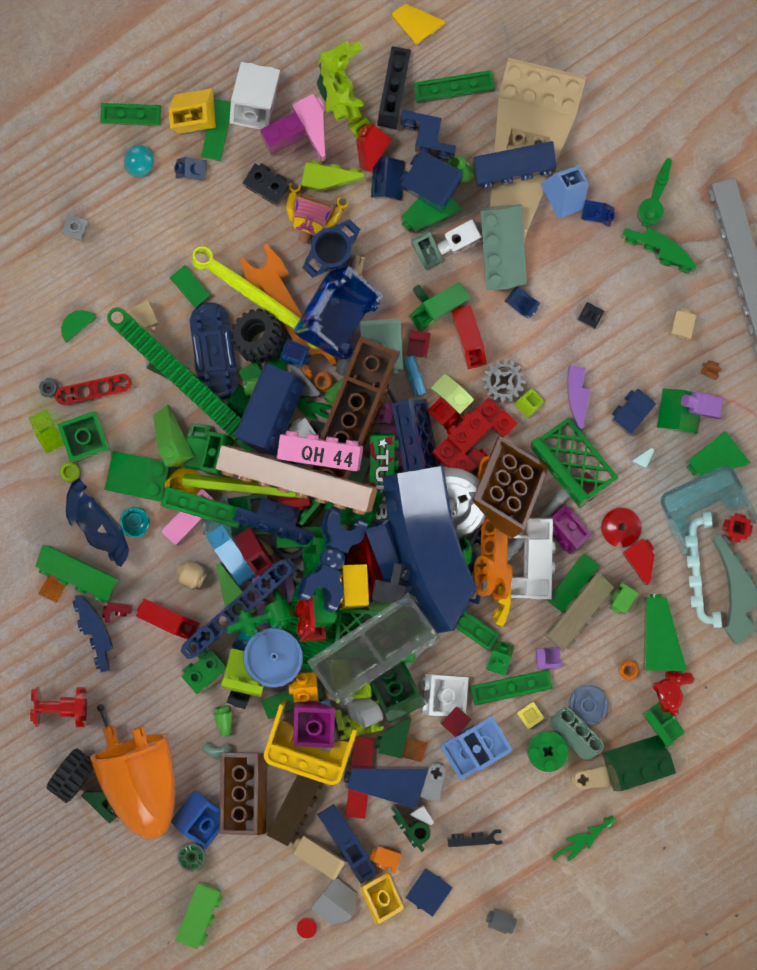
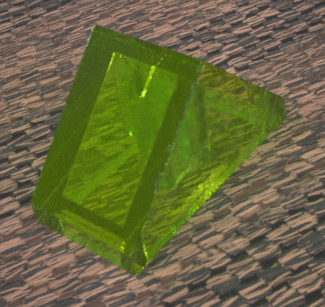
[29,409,64,454]

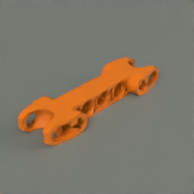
[239,243,337,380]
[474,456,512,600]

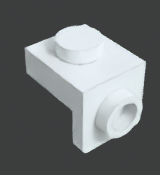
[289,418,319,439]

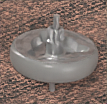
[444,468,486,538]

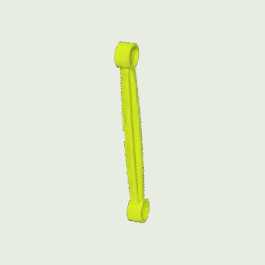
[191,246,328,349]

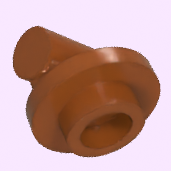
[701,360,722,380]

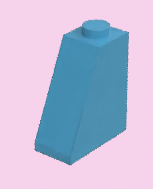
[206,525,256,586]

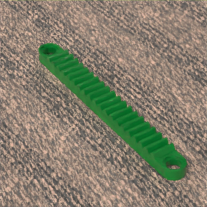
[107,307,255,451]

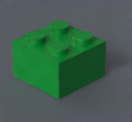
[57,411,111,463]

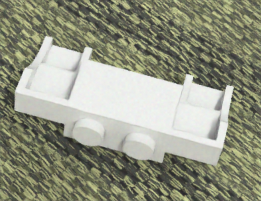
[509,518,555,599]

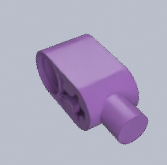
[681,392,724,419]

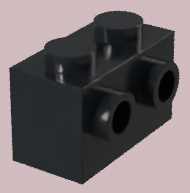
[242,163,289,207]

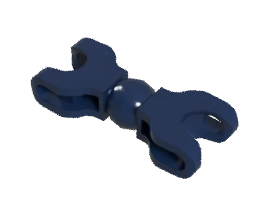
[297,506,368,613]

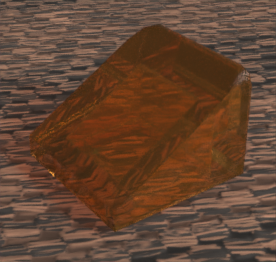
[38,577,66,603]
[402,737,427,762]

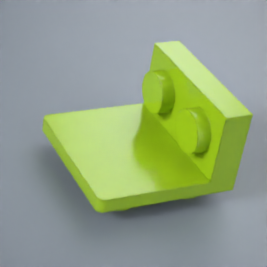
[221,649,264,697]

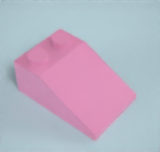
[292,94,326,164]

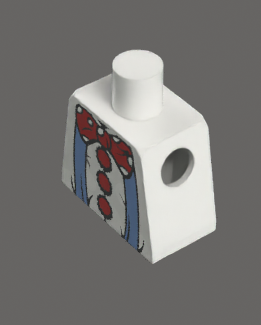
[437,219,483,255]

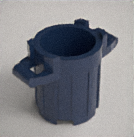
[302,219,361,278]

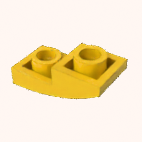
[492,585,511,627]

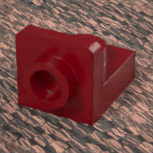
[102,602,133,623]

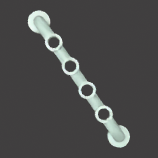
[685,512,722,628]

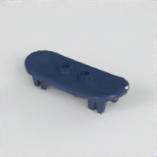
[190,302,238,400]

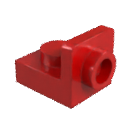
[427,397,462,431]

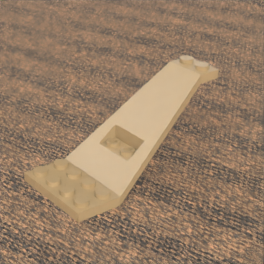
[490,58,586,242]

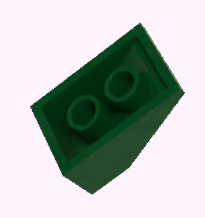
[361,647,426,723]

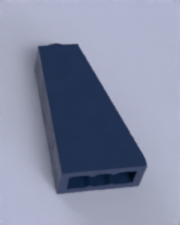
[366,518,410,585]
[343,766,428,809]

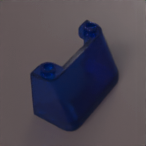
[294,266,383,360]

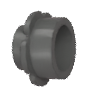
[39,378,59,398]

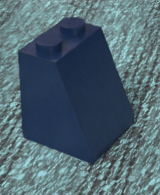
[399,151,463,213]

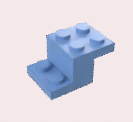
[440,715,513,780]

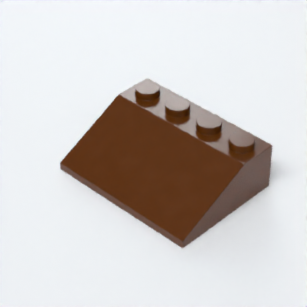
[472,436,549,538]

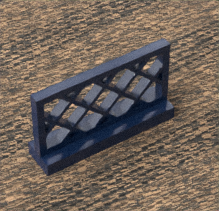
[391,399,439,472]

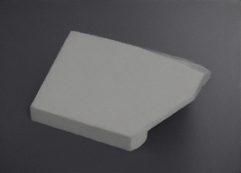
[311,877,357,925]

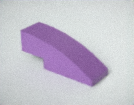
[567,365,590,430]

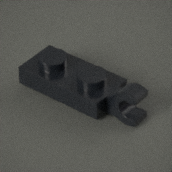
[447,829,502,847]

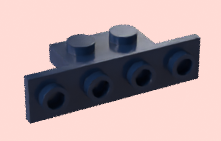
[233,497,314,545]

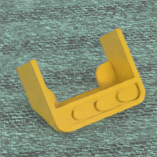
[264,700,360,785]

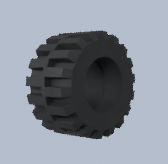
[230,308,286,364]
[46,748,94,803]

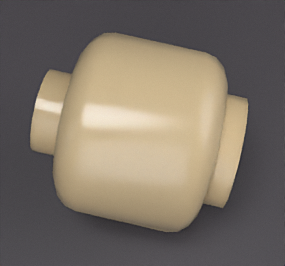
[176,560,207,590]

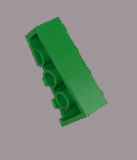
[303,537,337,628]

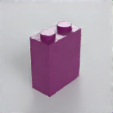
[260,111,306,156]

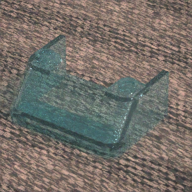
[661,466,757,556]

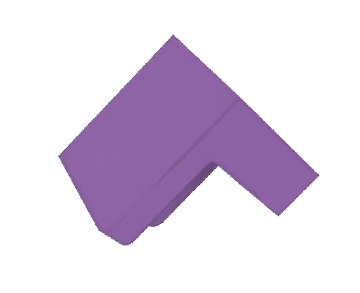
[535,647,562,669]

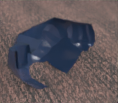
[66,478,129,567]

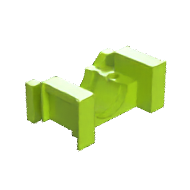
[335,700,384,740]

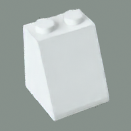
[230,62,280,129]

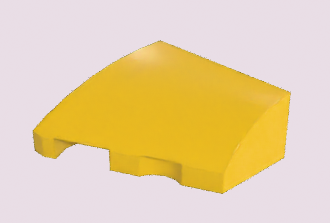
[391,4,445,46]

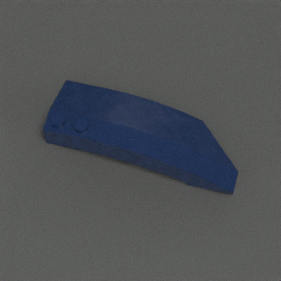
[382,466,479,633]

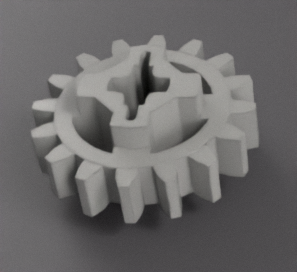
[482,359,526,403]

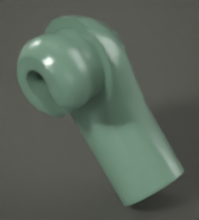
[202,742,232,760]

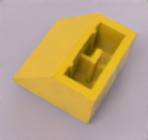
[169,88,216,134]
[338,564,369,610]

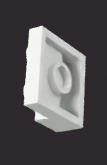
[420,674,469,716]

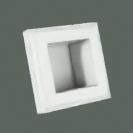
[410,805,434,825]

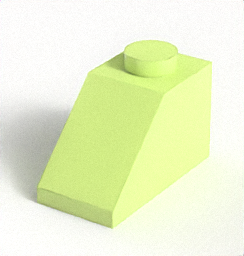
[431,374,474,415]

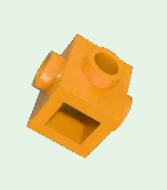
[289,672,318,702]

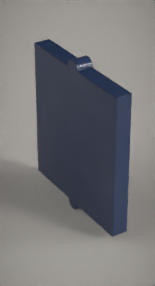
[405,869,453,917]

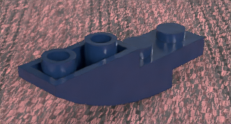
[73,595,114,672]
[317,804,378,884]

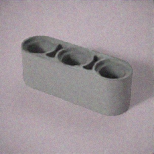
[342,698,383,728]

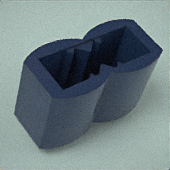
[611,389,656,435]

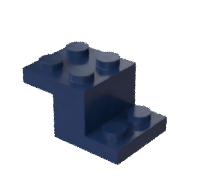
[400,110,456,162]

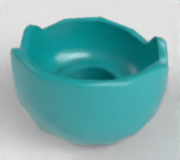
[124,145,154,178]
[119,506,150,538]

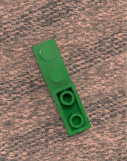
[621,227,697,274]

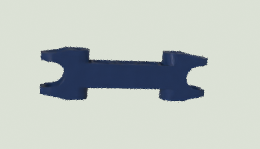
[181,558,297,659]

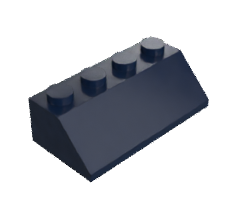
[472,141,557,189]
[234,363,306,456]

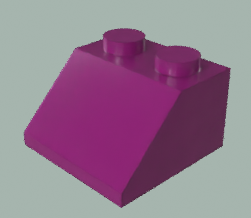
[293,701,335,748]

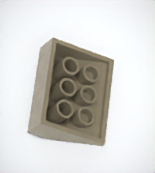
[544,572,614,651]

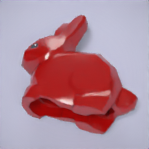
[652,671,695,716]

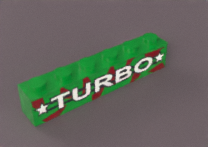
[370,433,399,522]

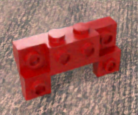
[431,397,518,472]

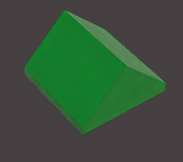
[657,388,699,434]

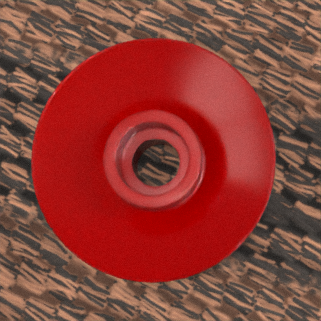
[601,508,641,547]

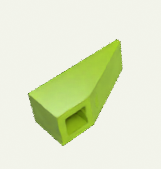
[301,160,365,192]

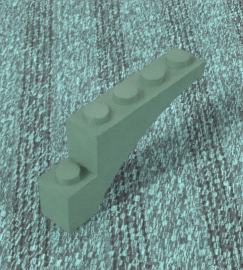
[711,534,757,644]

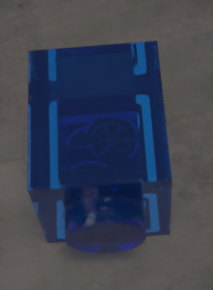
[280,339,312,370]

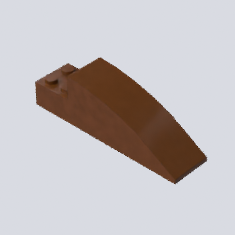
[308,337,400,479]

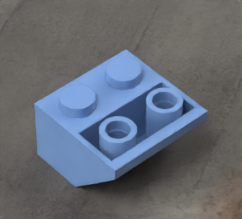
[540,165,588,219]

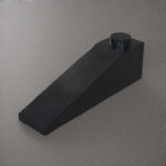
[377,46,411,129]

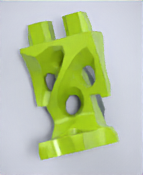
[317,41,365,123]

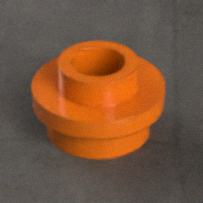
[313,372,333,392]
[619,660,639,680]

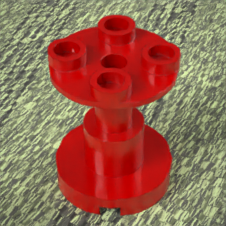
[30,687,87,728]

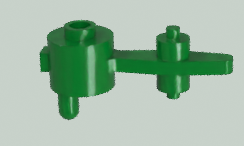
[637,158,672,227]
[227,589,295,638]

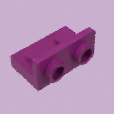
[551,505,592,554]

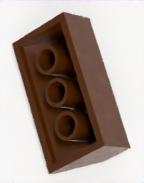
[220,752,267,835]

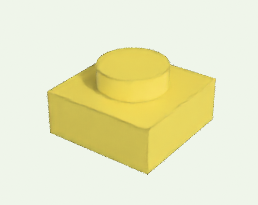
[517,701,544,729]

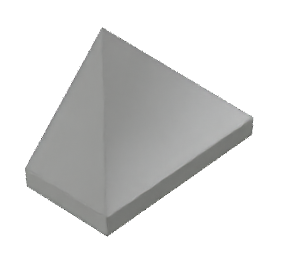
[291,365,321,398]

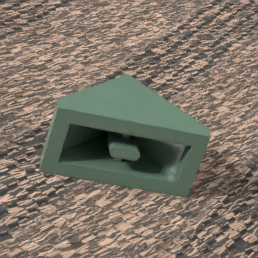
[411,230,443,270]

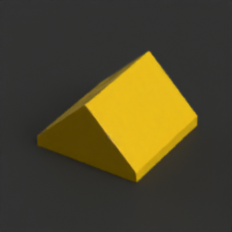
[360,872,405,925]

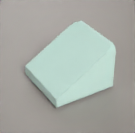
[631,448,654,468]

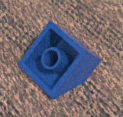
[171,790,220,849]

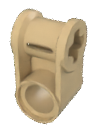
[572,765,612,789]

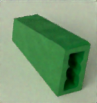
[644,594,686,671]

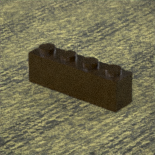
[267,775,325,846]

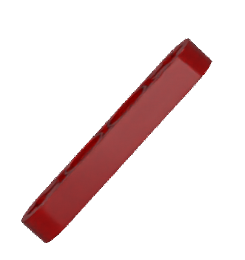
[55,374,132,406]

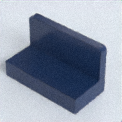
[371,157,405,200]

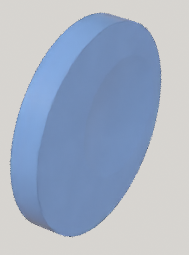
[243,628,303,688]

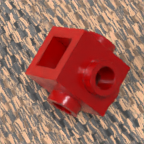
[722,513,753,543]

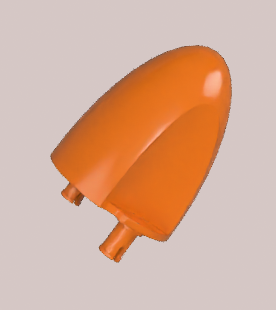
[90,725,175,840]

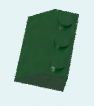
[602,735,676,791]

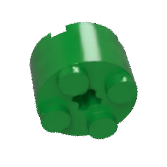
[527,730,568,772]

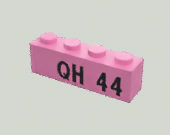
[277,431,363,471]

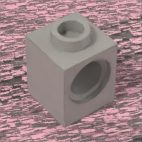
[62,214,90,242]

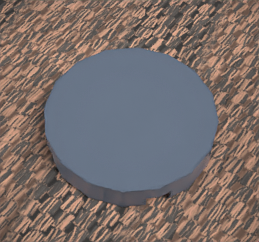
[568,685,608,725]

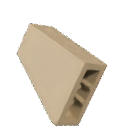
[292,835,345,880]

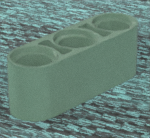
[549,707,604,761]

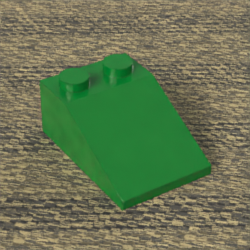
[104,451,171,502]

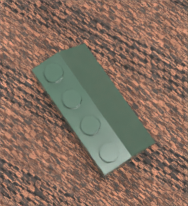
[481,204,527,290]

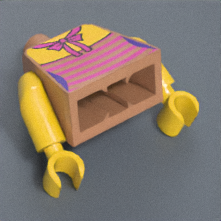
[286,182,349,244]

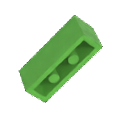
[175,882,223,950]

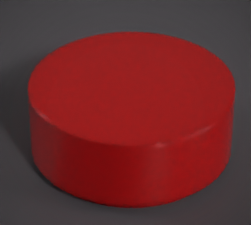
[297,917,317,939]

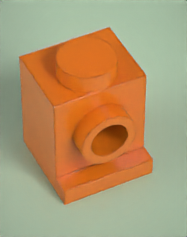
[370,845,401,874]

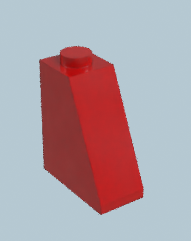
[452,305,487,370]
[136,599,200,640]

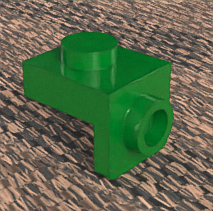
[486,641,514,676]

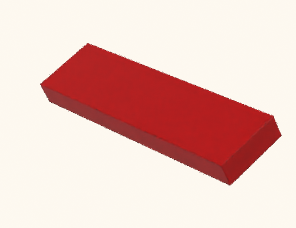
[345,736,375,819]

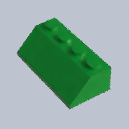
[35,544,120,603]

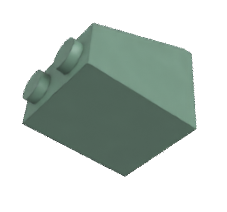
[360,319,403,375]

